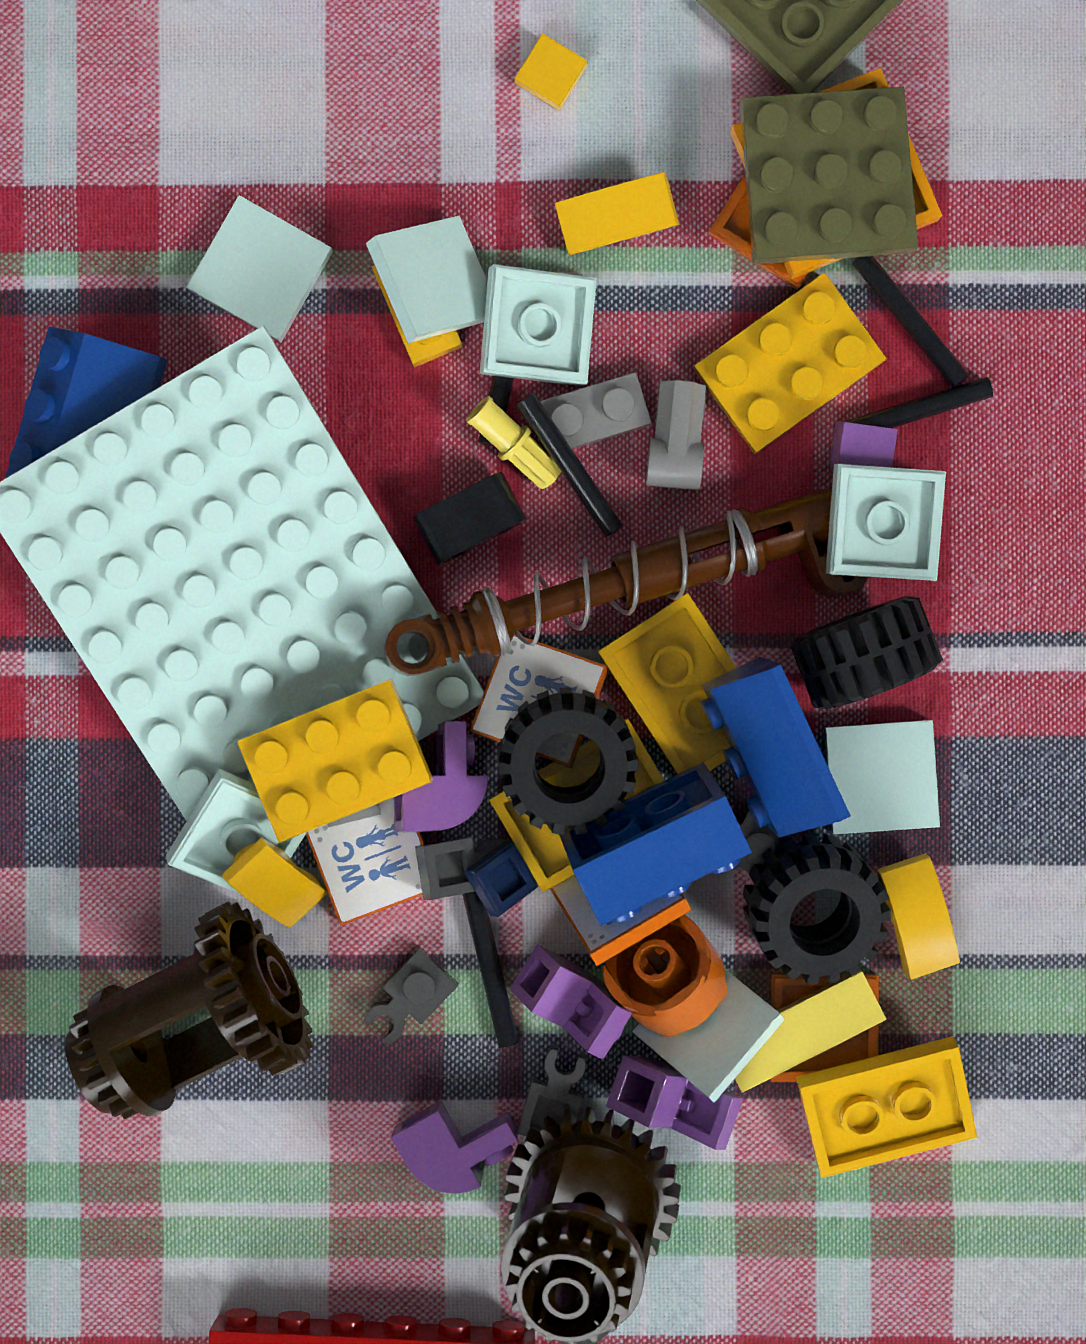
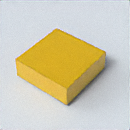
[514,33,588,111]

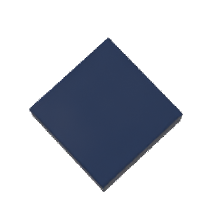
[464,842,539,917]

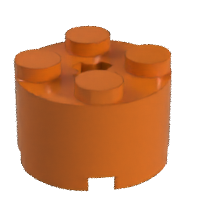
[603,915,728,1037]

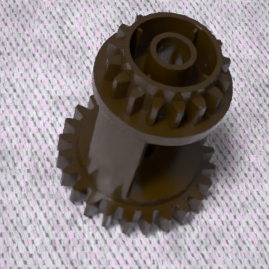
[65,901,313,1119]
[501,1107,681,1344]

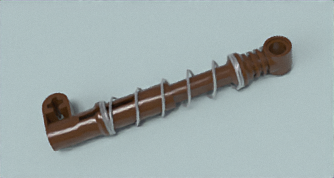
[384,486,869,676]

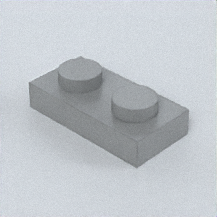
[540,372,652,449]

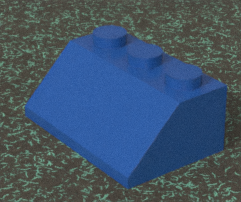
[5,326,168,479]
[700,657,851,837]
[559,762,752,926]

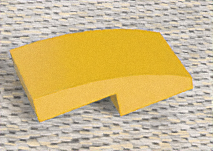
[555,172,679,255]
[221,837,328,928]
[877,853,960,980]

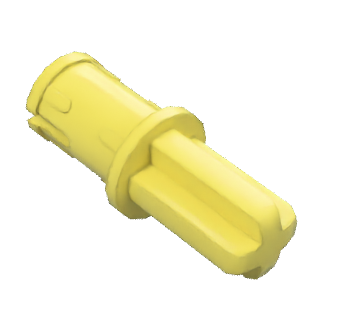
[466,396,561,489]

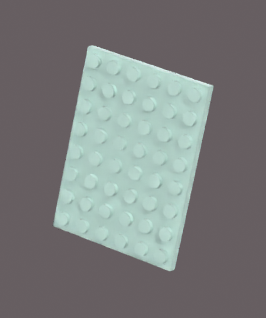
[0,325,484,821]

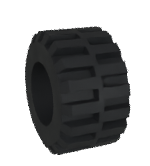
[790,596,943,709]
[499,688,638,835]
[743,833,891,984]

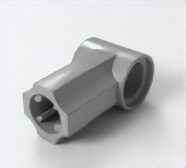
[646,380,706,490]

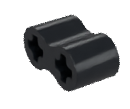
[412,472,527,566]

